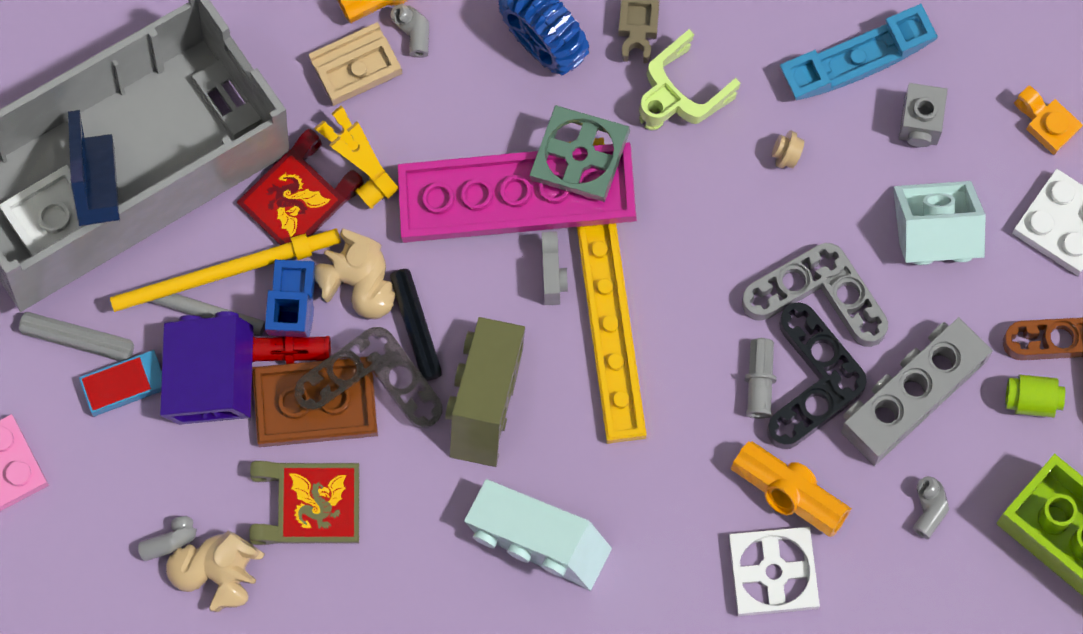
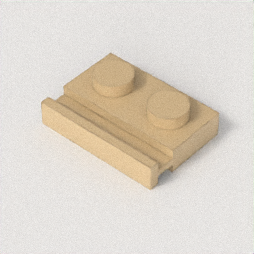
[308,22,403,106]

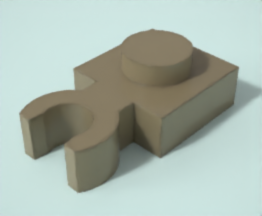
[619,0,660,63]

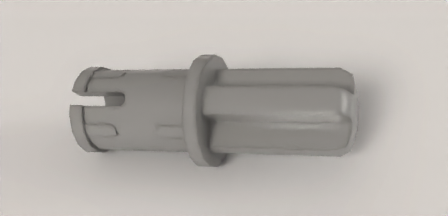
[745,338,776,419]

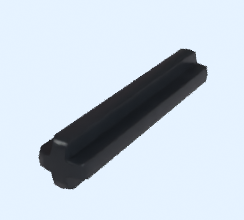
[390,269,442,381]

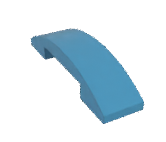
[780,4,938,100]

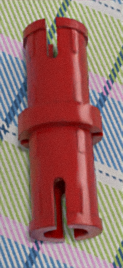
[252,336,331,364]

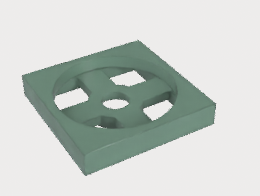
[529,105,630,202]

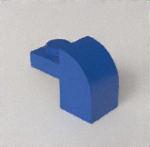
[265,259,316,338]

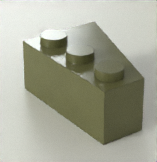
[445,317,525,467]

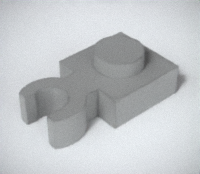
[542,231,568,305]

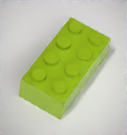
[996,453,1083,596]

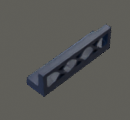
[68,110,120,226]

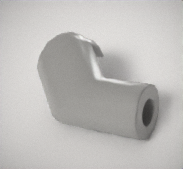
[390,4,429,58]
[912,476,949,539]
[138,516,197,561]

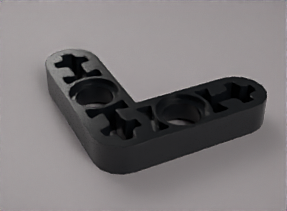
[767,302,867,449]

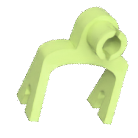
[639,29,741,130]

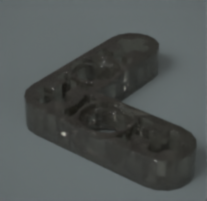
[294,327,443,428]

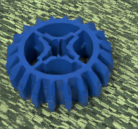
[498,0,589,75]

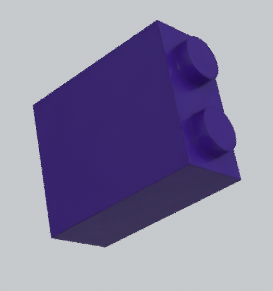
[160,311,253,425]

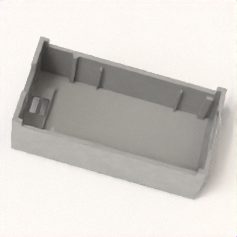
[0,0,289,312]

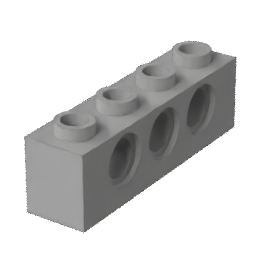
[841,317,993,467]

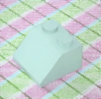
[894,181,986,265]

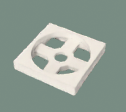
[729,527,820,616]

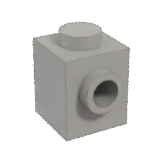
[899,83,948,147]

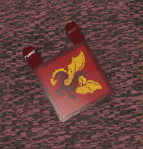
[237,129,364,245]

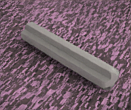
[19,312,134,361]

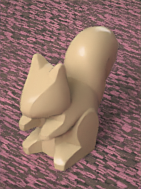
[314,228,395,319]
[166,530,265,612]

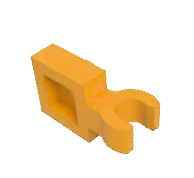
[1014,85,1083,155]

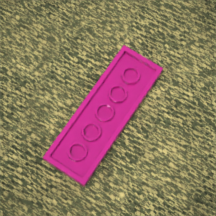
[398,142,637,243]

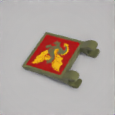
[249,461,359,545]

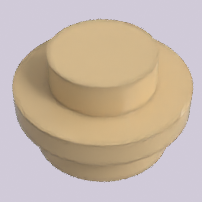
[772,130,804,169]

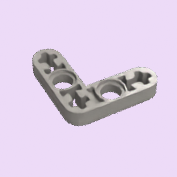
[742,243,888,347]

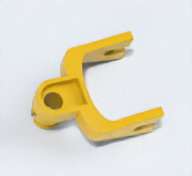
[314,105,399,209]

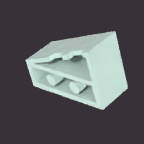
[464,479,612,591]

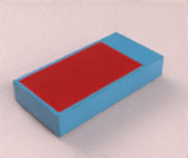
[79,350,162,417]

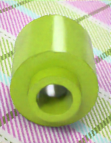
[1005,374,1066,418]

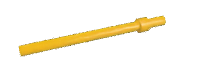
[110,228,341,312]

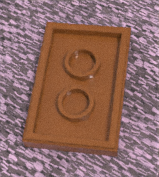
[252,356,378,448]

